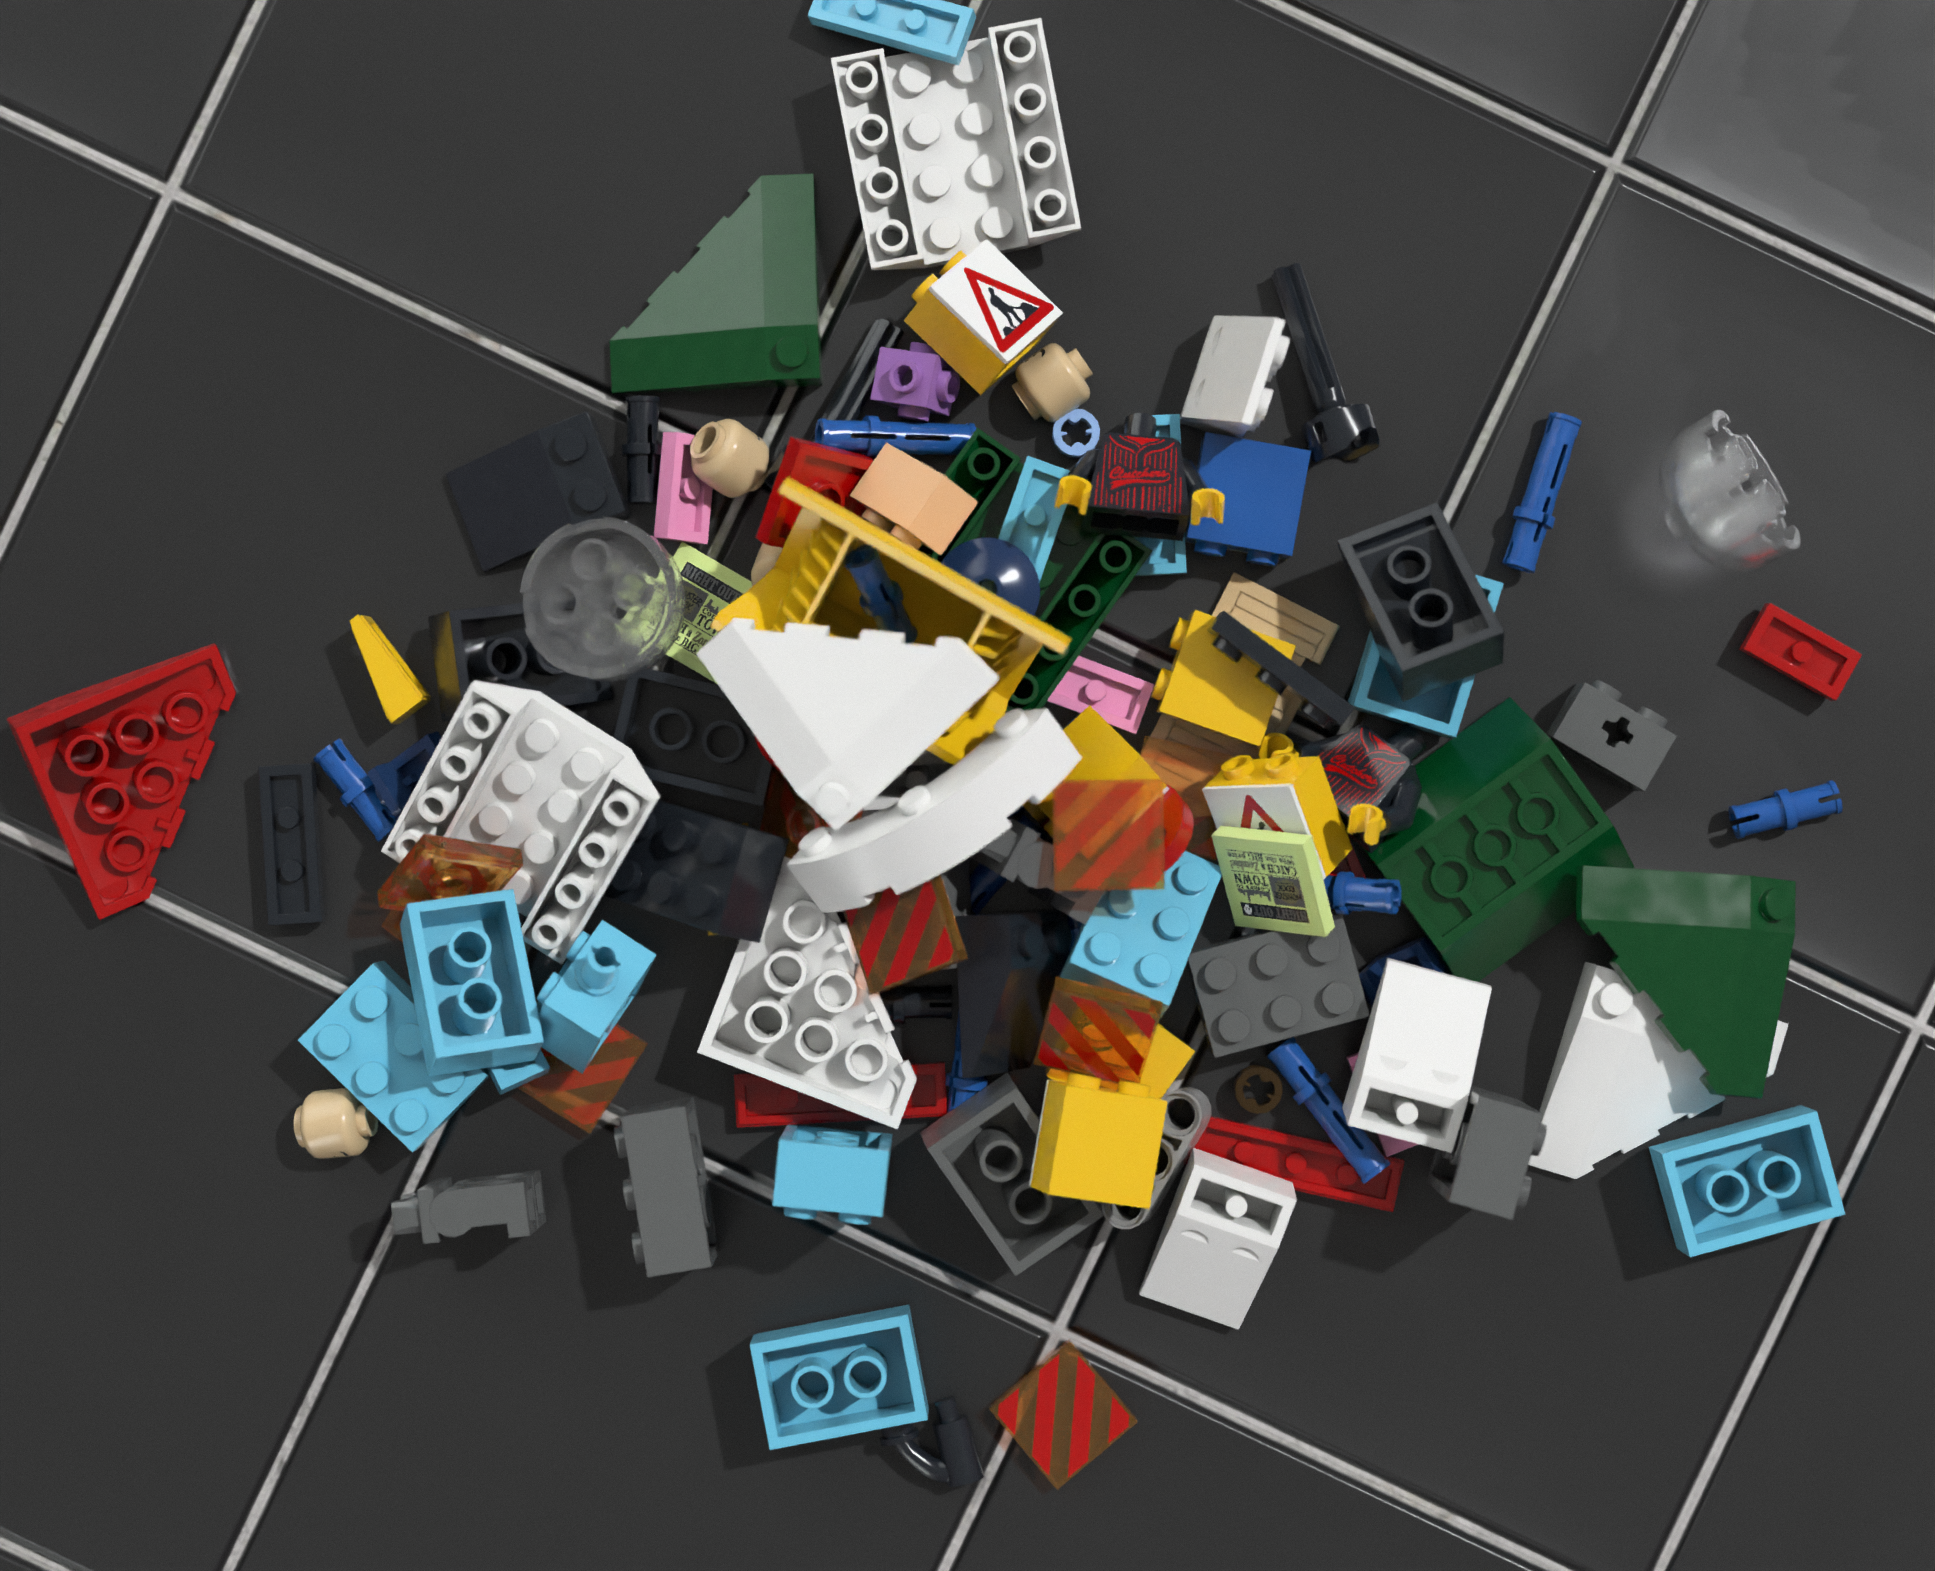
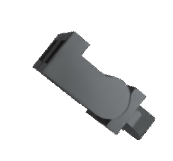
[970,817,1112,925]
[391,1170,546,1244]

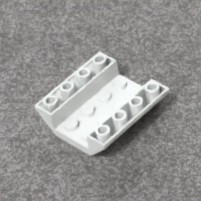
[831,18,1081,270]
[381,680,660,965]

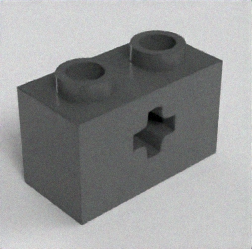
[1546,679,1677,791]

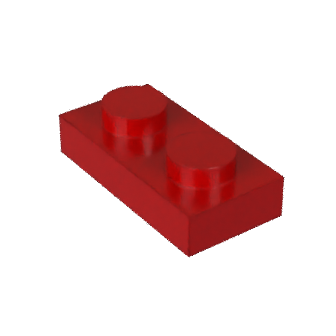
[1739,602,1862,701]

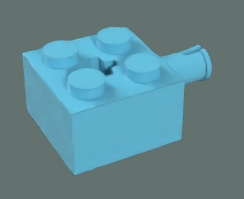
[536,920,656,1074]

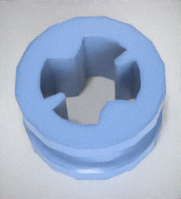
[1052,409,1100,458]

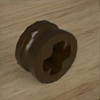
[1233,1064,1283,1114]

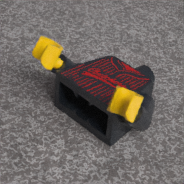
[1054,413,1225,541]
[1258,724,1426,853]

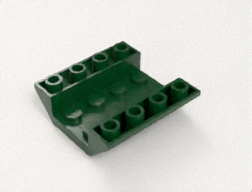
[918,428,1152,712]
[1350,697,1635,982]

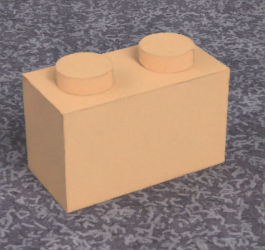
[850,443,978,555]

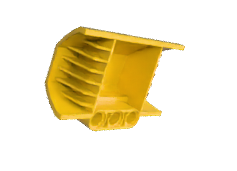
[710,477,1071,766]

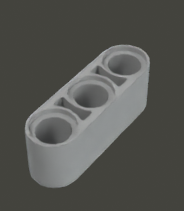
[1101,1087,1212,1229]

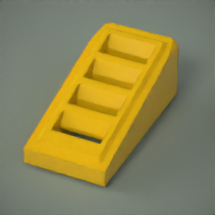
[350,614,431,724]

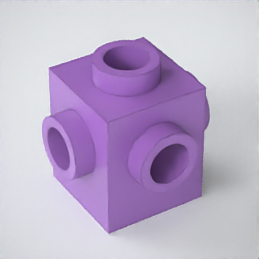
[870,342,960,422]

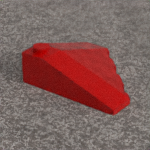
[7,643,236,920]

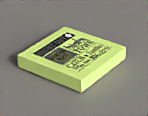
[629,542,753,684]
[1211,826,1335,937]

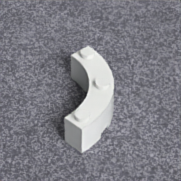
[786,708,1082,913]

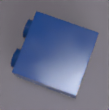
[1185,432,1311,567]

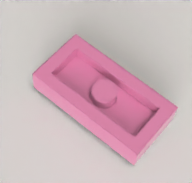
[654,432,713,544]
[1047,656,1155,734]

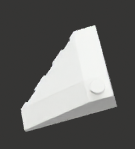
[697,618,999,831]
[697,856,917,1129]
[1528,962,1789,1179]

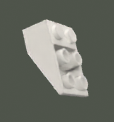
[1180,315,1290,438]
[1342,958,1492,1153]
[1139,1148,1297,1330]

